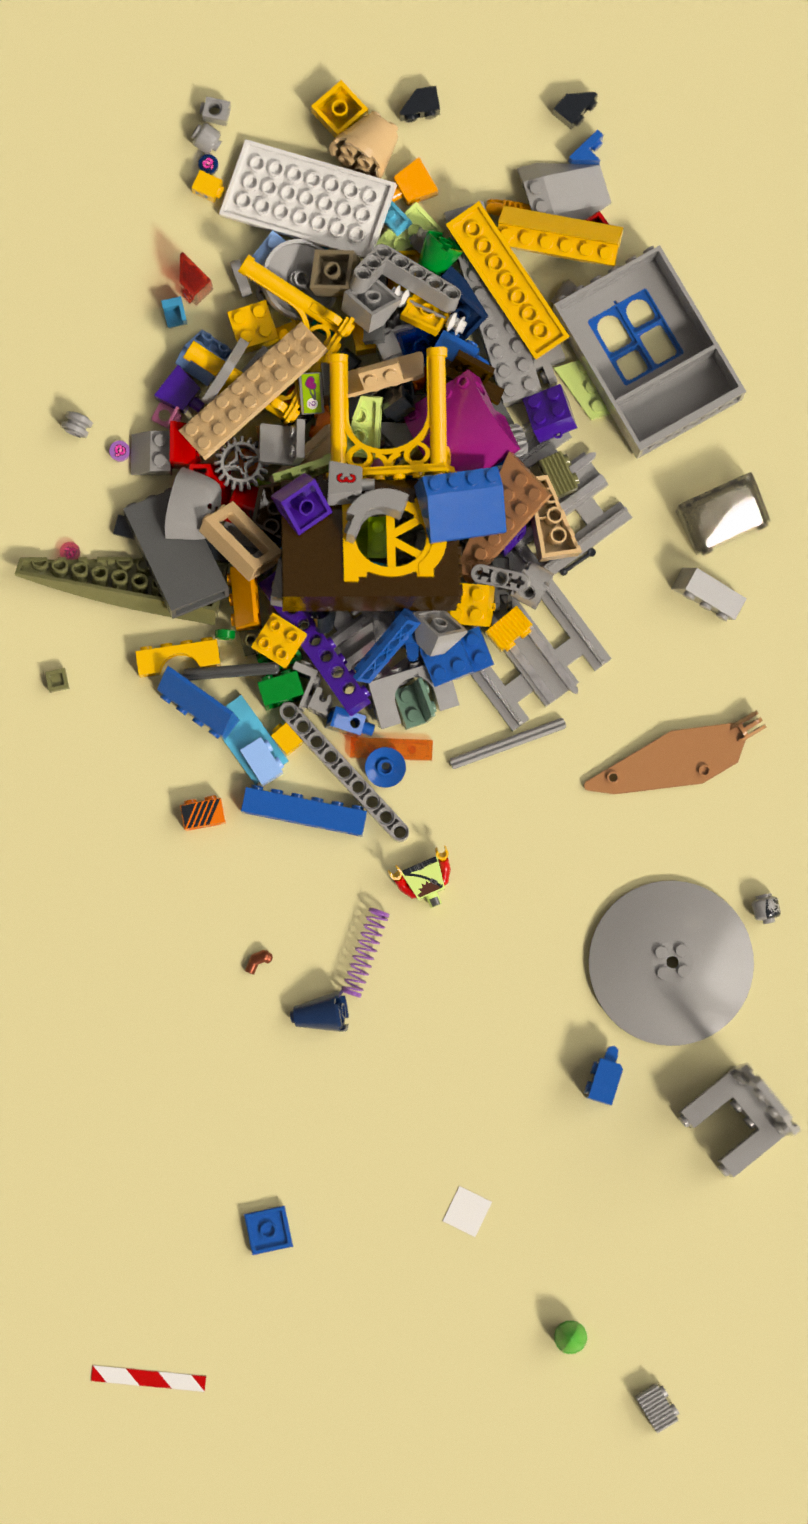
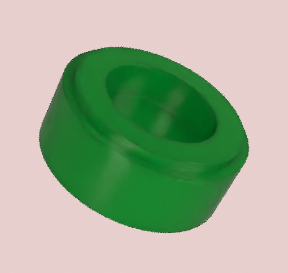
[215,629,235,640]

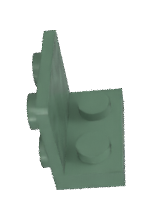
[395,677,437,730]

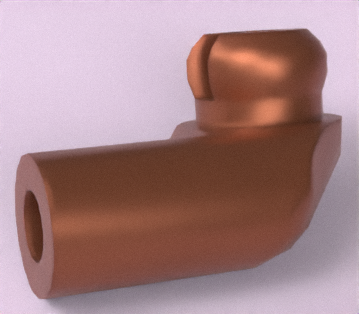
[245,950,273,975]

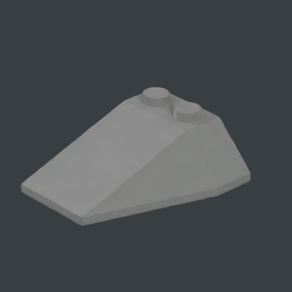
[517,163,612,220]

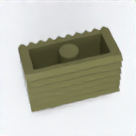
[538,451,580,499]

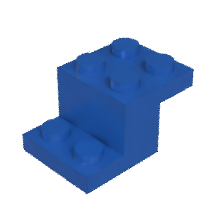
[419,626,495,687]

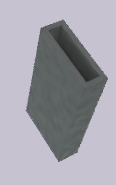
[123,487,229,619]

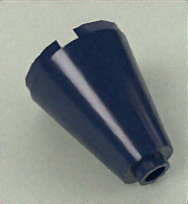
[290,991,349,1032]

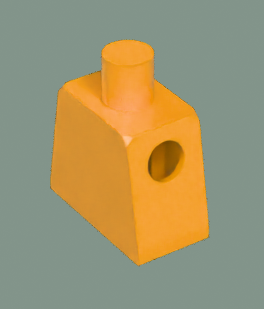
[392,157,438,206]

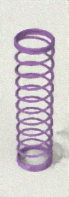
[341,907,390,998]

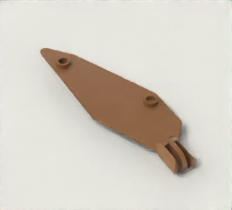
[584,710,767,794]

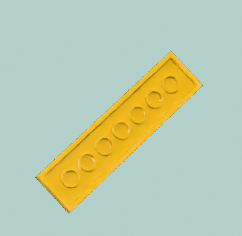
[446,201,570,360]

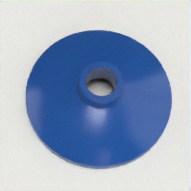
[365,747,406,788]

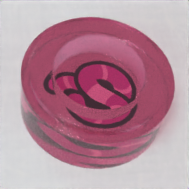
[60,542,81,560]

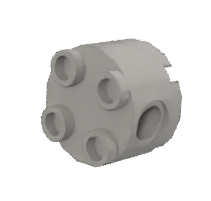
[510,561,554,610]

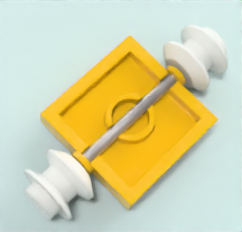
[391,285,467,336]

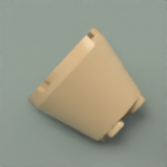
[329,111,398,178]

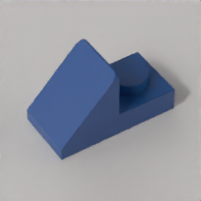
[568,130,604,165]

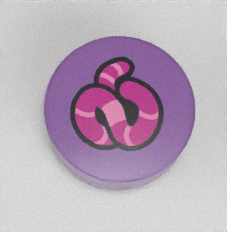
[109,441,130,462]

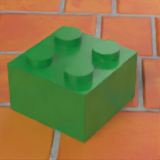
[257,669,304,711]

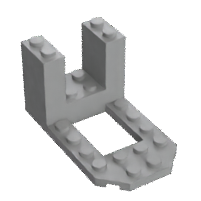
[678,1063,801,1178]

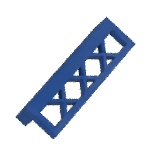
[353,608,421,684]

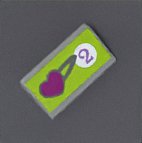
[298,372,324,415]

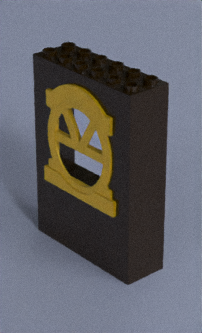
[280,480,463,611]

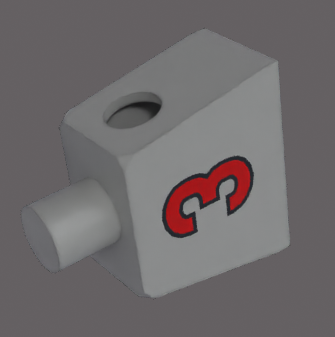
[328,461,375,506]

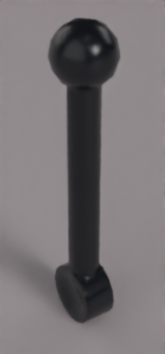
[560,548,596,576]

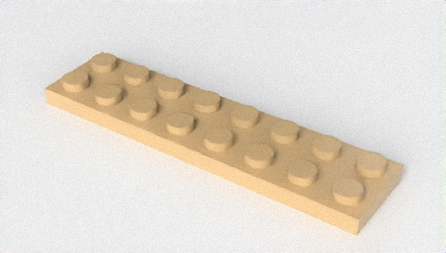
[179,322,328,460]

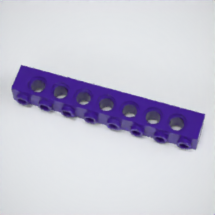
[258,571,371,717]

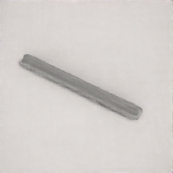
[450,718,566,769]

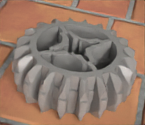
[214,436,269,491]

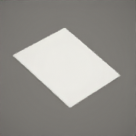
[443,1186,492,1237]

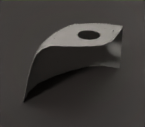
[165,467,222,540]

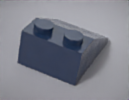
[441,266,488,341]

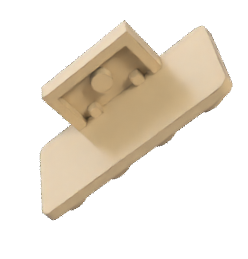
[348,352,425,398]

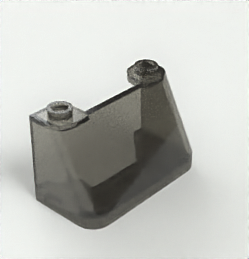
[676,472,771,556]

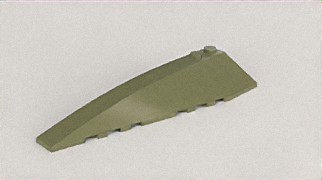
[15,556,228,625]

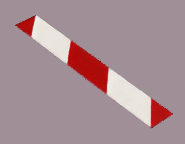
[91,1365,206,1392]

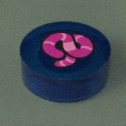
[198,154,219,175]

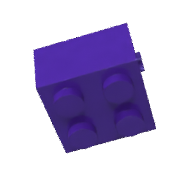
[523,384,578,443]

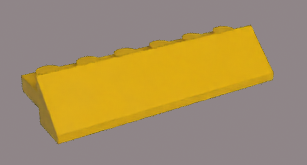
[498,206,623,266]

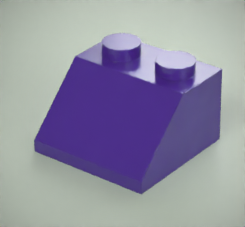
[271,473,332,535]

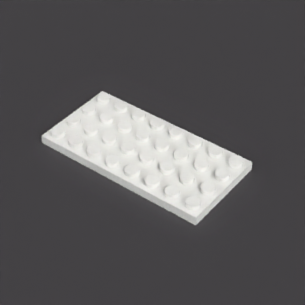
[219,139,397,259]

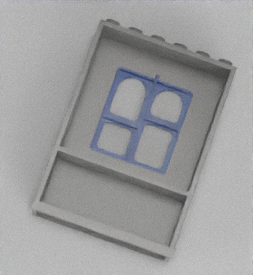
[552,245,746,459]

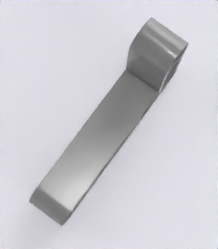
[350,244,461,313]

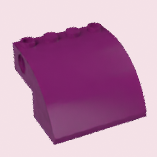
[404,369,521,472]

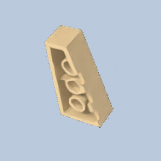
[530,475,582,562]

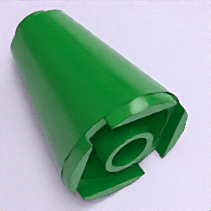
[418,230,463,277]

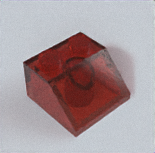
[180,252,213,306]

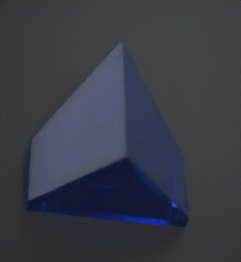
[396,327,440,367]

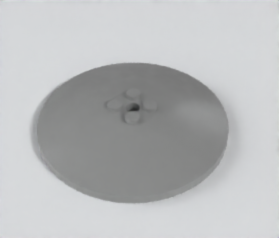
[589,881,754,1046]

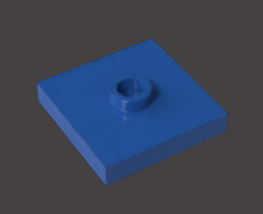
[244,1206,293,1255]

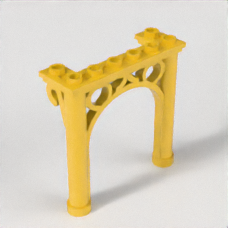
[183,254,355,425]
[326,347,457,480]

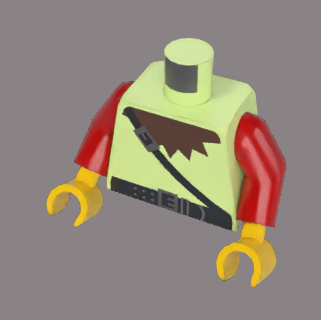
[387,846,451,908]

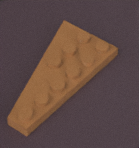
[460,452,552,584]

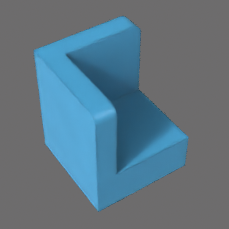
[161,296,187,328]

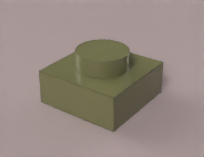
[45,668,70,693]

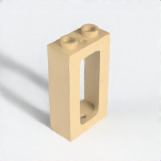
[199,501,281,581]

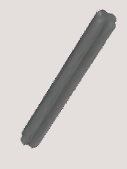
[183,662,280,681]

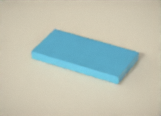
[221,695,289,785]

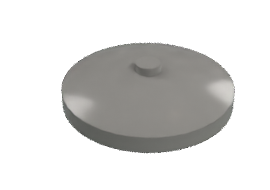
[262,239,337,321]

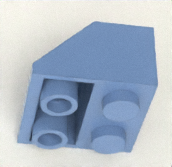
[175,329,232,386]

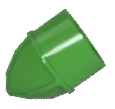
[554,1320,587,1354]

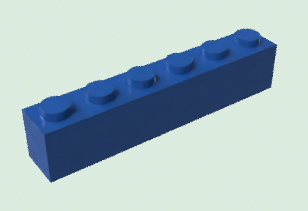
[241,785,367,837]

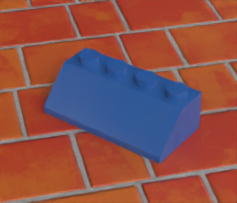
[157,666,240,739]

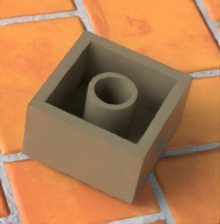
[310,249,360,297]

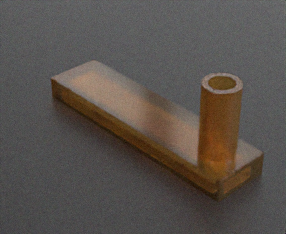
[350,737,433,761]

